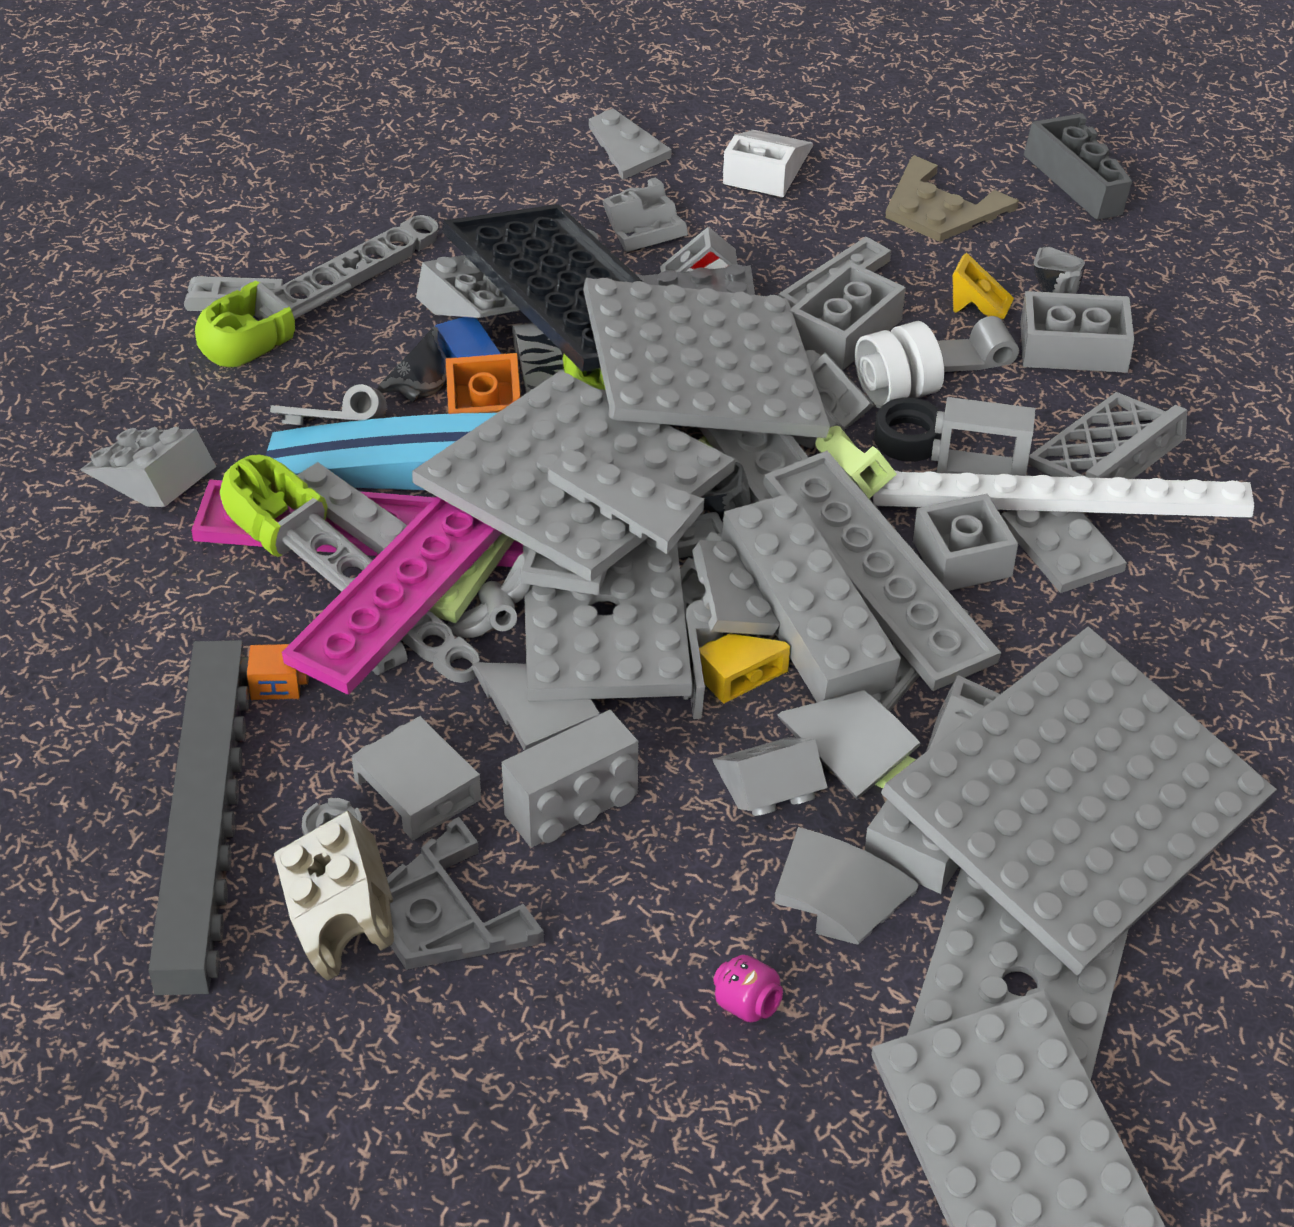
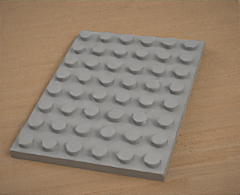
[881,626,1277,976]

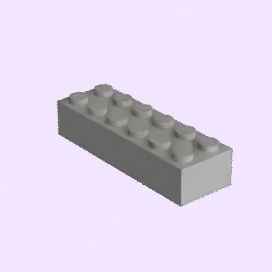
[721,492,900,702]

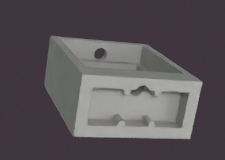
[931,397,1036,476]

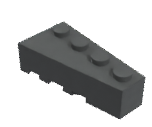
[1024,113,1132,220]

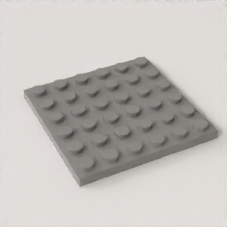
[583,278,830,438]
[412,370,735,582]

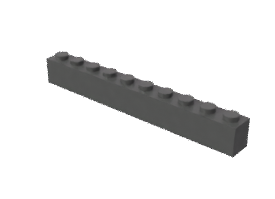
[149,640,249,995]

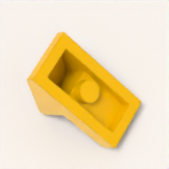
[952,253,1014,320]

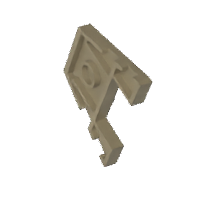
[885,155,1019,242]

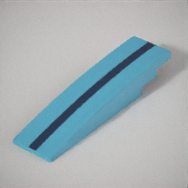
[266,413,497,490]

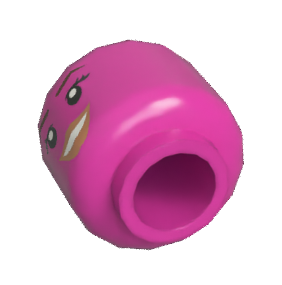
[714,955,783,1022]

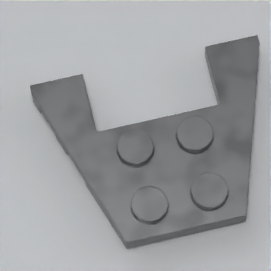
[387,817,544,970]

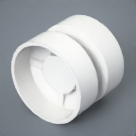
[855,321,944,408]

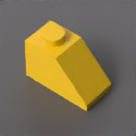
[699,633,790,704]

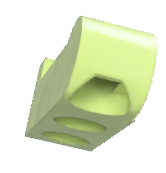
[815,426,897,499]

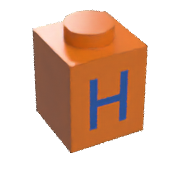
[247,644,309,700]

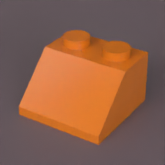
[446,353,521,414]

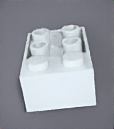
[723,130,813,197]

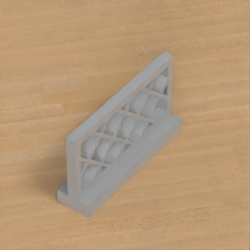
[1028,392,1187,479]

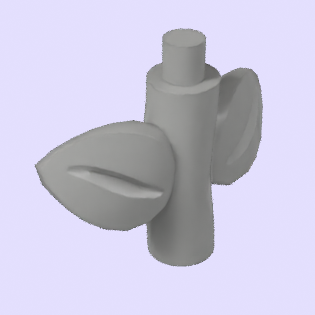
[447,551,530,638]

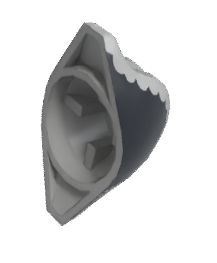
[1034,247,1085,294]

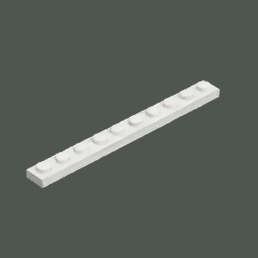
[873,470,1254,517]

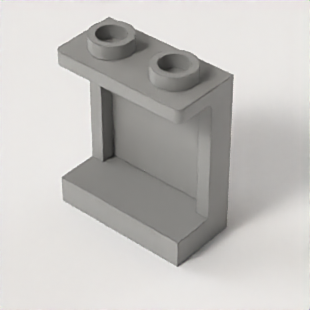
[351,716,481,840]

